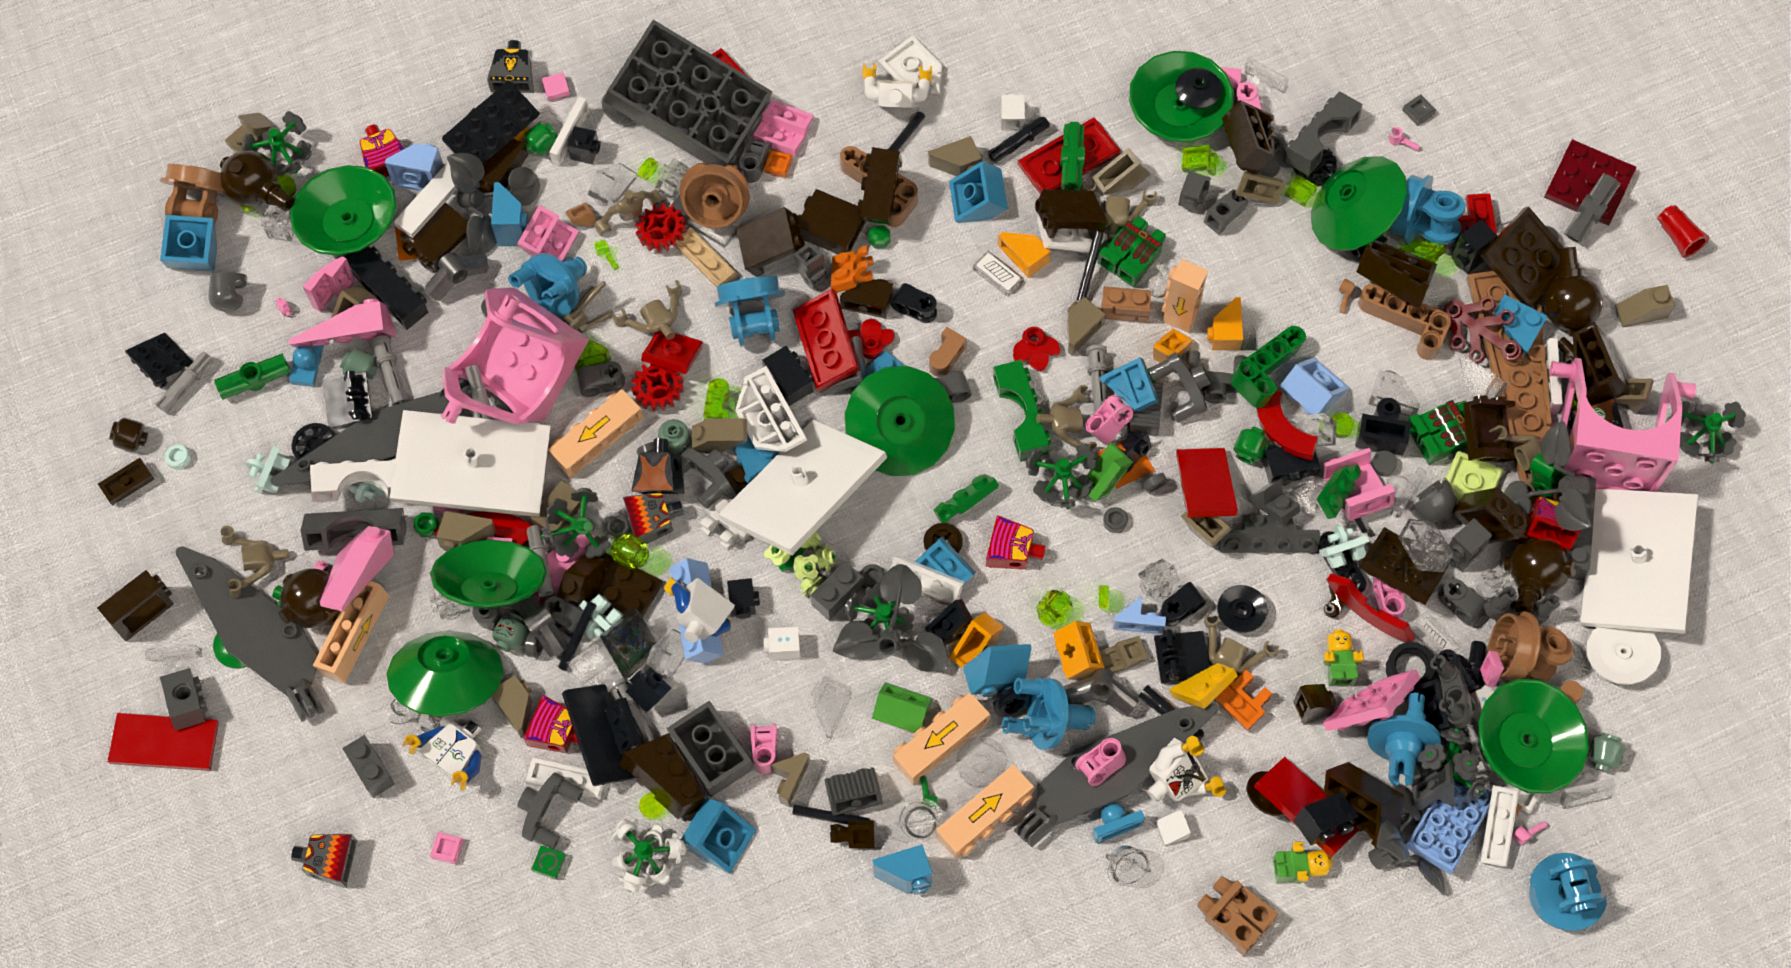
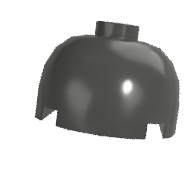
[1407,477,1457,524]

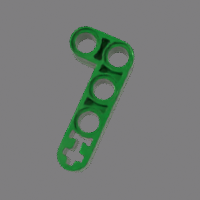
[1230,326,1306,408]

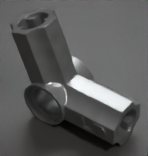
[424,252,489,301]
[514,594,568,657]
[1064,668,1138,716]

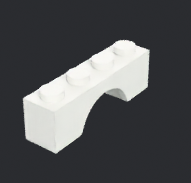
[310,458,396,502]

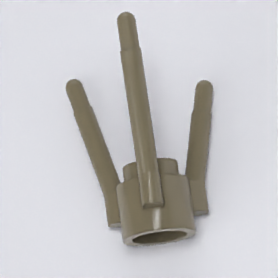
[562,281,613,333]

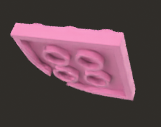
[1323,669,1421,731]

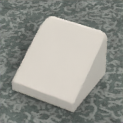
[1156,810,1191,846]

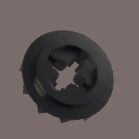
[992,685,1032,717]

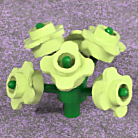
[764,532,836,597]

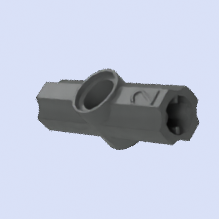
[1564,173,1621,244]

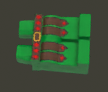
[1098,216,1166,288]
[1408,400,1467,465]

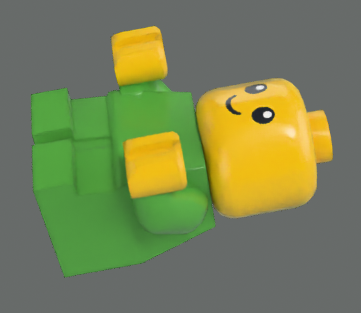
[1323,629,1364,686]
[1272,841,1333,884]

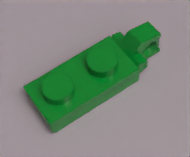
[1316,464,1362,519]
[933,474,999,524]

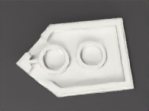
[878,35,942,94]
[1037,214,1108,253]

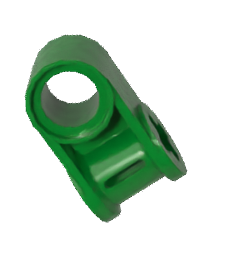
[1530,453,1565,497]

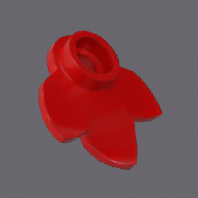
[848,318,894,359]
[1013,326,1060,372]

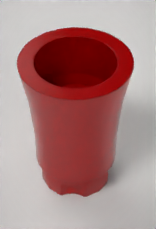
[1657,205,1710,258]

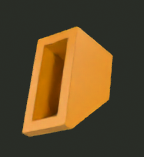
[998,232,1051,278]
[1207,297,1243,350]
[949,612,1004,668]

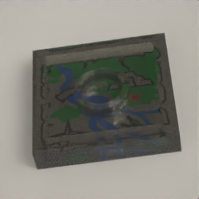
[600,608,660,678]

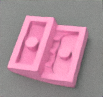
[753,100,814,157]
[517,205,579,261]
[303,257,356,312]

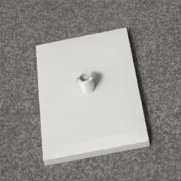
[390,410,551,517]
[718,420,887,555]
[1580,489,1698,634]

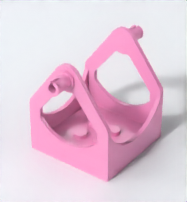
[441,288,589,425]
[1549,358,1696,492]

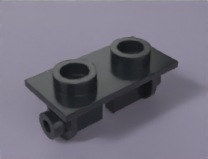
[1119,431,1152,477]

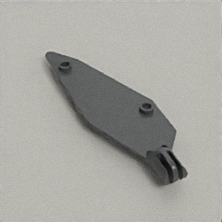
[271,378,473,486]
[175,546,324,722]
[1014,703,1218,847]

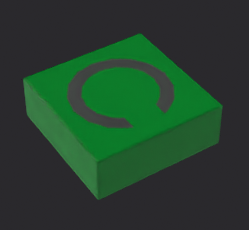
[531,846,566,879]

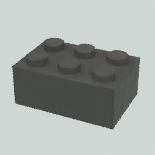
[667,700,753,798]

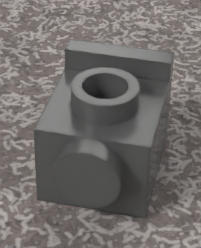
[1178,171,1211,211]

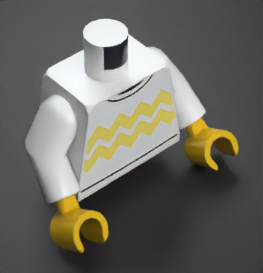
[862,63,933,108]

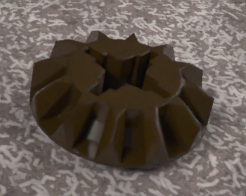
[923,523,963,554]

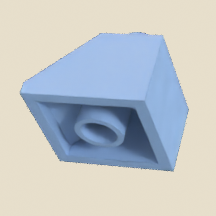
[385,143,444,191]
[1280,357,1350,417]

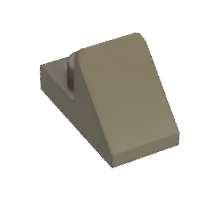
[225,113,276,152]
[1235,171,1286,204]
[1614,378,1654,413]
[771,752,810,807]

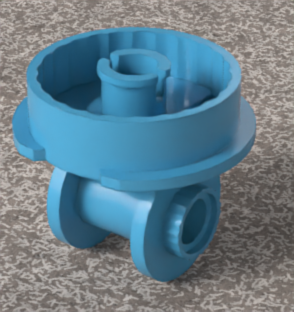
[1391,175,1465,244]
[714,276,786,347]
[1529,853,1607,931]

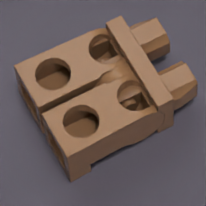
[1197,876,1278,957]

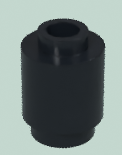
[1373,398,1401,420]

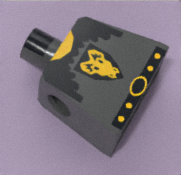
[487,40,534,93]

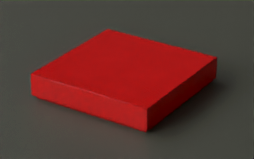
[641,331,703,374]

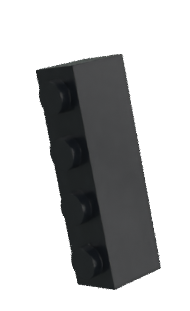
[344,246,429,330]

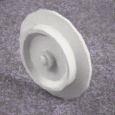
[1586,627,1661,685]

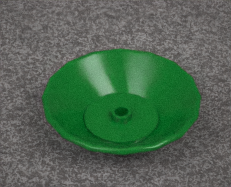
[1129,51,1234,142]
[1311,156,1407,250]
[290,165,397,256]
[845,366,955,476]
[430,540,547,610]
[386,630,504,717]
[1478,679,1589,794]

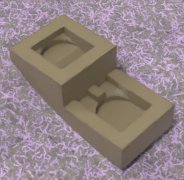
[1099,636,1149,674]

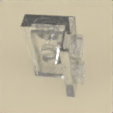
[566,634,627,687]

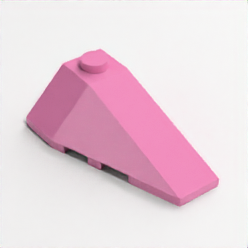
[289,299,396,348]
[320,526,394,611]

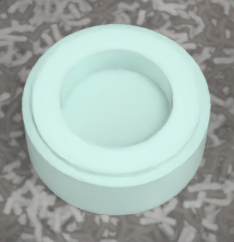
[165,444,191,470]

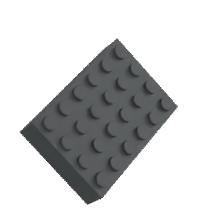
[604,19,773,167]

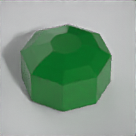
[869,225,890,249]
[413,512,439,537]

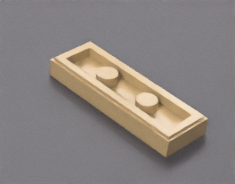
[676,227,737,288]

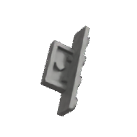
[1219,514,1320,553]

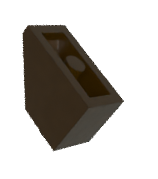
[840,279,893,319]
[557,554,607,604]
[1293,684,1336,725]

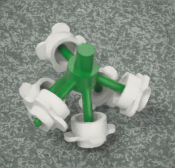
[611,818,685,892]

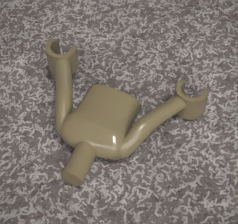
[1082,181,1157,240]
[594,189,665,236]
[612,280,682,340]
[1036,385,1099,456]
[1489,425,1541,498]
[221,526,289,598]
[1204,612,1279,675]

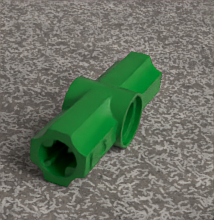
[1060,122,1085,190]
[214,353,291,400]

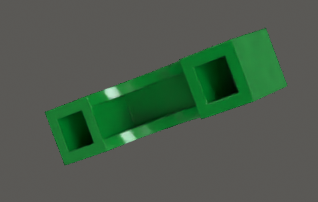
[993,360,1052,461]

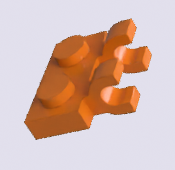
[831,245,874,293]
[1214,669,1272,731]

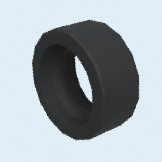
[1386,642,1436,693]

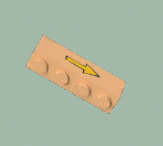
[1161,259,1208,333]
[548,389,643,478]
[313,581,389,684]
[893,693,990,785]
[936,764,1034,859]

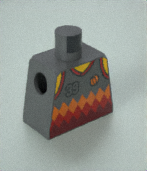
[623,492,684,548]
[291,834,357,888]

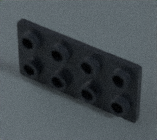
[442,80,540,165]
[562,684,642,786]

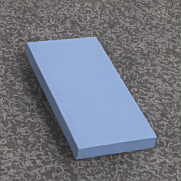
[1406,773,1491,875]

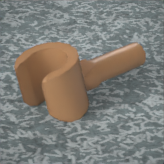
[1338,279,1355,314]

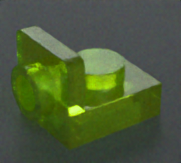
[1181,145,1219,176]

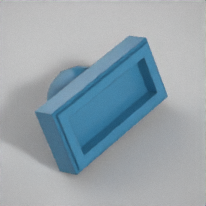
[289,345,324,387]
[1092,803,1145,844]

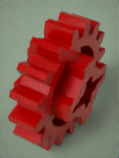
[635,203,687,253]
[631,364,684,412]

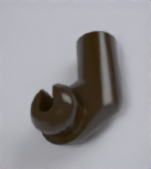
[1558,337,1574,364]
[1324,585,1346,618]

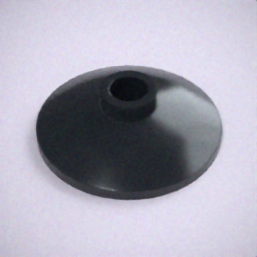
[1175,68,1222,109]
[1217,585,1268,633]

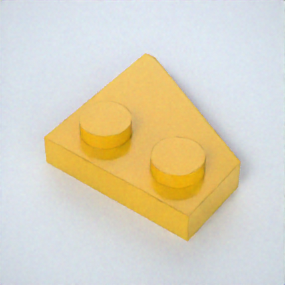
[1169,663,1238,709]

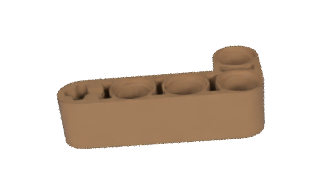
[840,146,918,227]
[1358,284,1451,360]

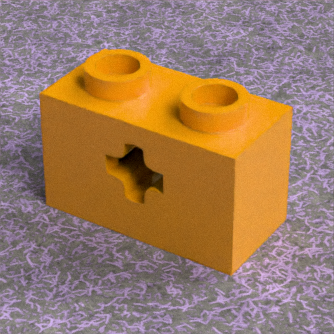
[1053,621,1104,681]

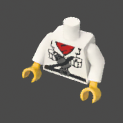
[1147,736,1226,802]

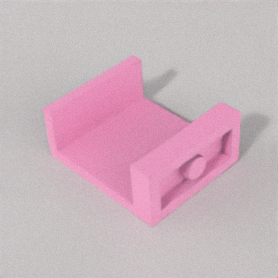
[1323,448,1395,521]

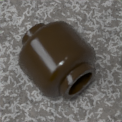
[109,417,148,452]

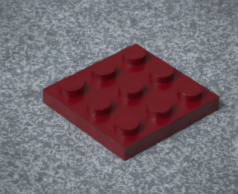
[1544,139,1637,226]

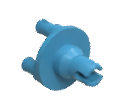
[508,253,587,316]
[1002,677,1096,750]
[1367,693,1441,786]

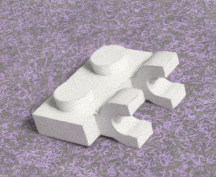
[700,495,750,550]

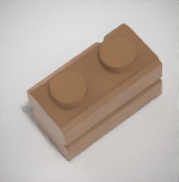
[1101,286,1151,323]

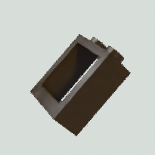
[1452,487,1532,544]
[97,570,174,642]

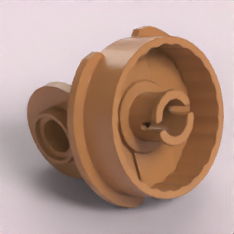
[679,162,750,228]
[160,163,227,223]
[1487,611,1573,683]

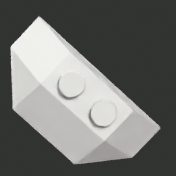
[735,366,807,452]

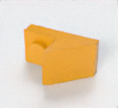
[1153,328,1193,363]

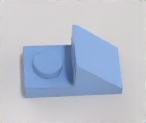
[1113,596,1166,635]

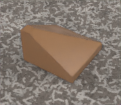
[566,202,596,226]

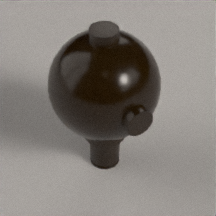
[220,150,295,212]
[1544,247,1603,337]
[1504,537,1577,614]
[278,568,340,628]

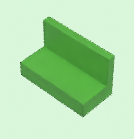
[1087,442,1133,502]
[872,682,932,733]

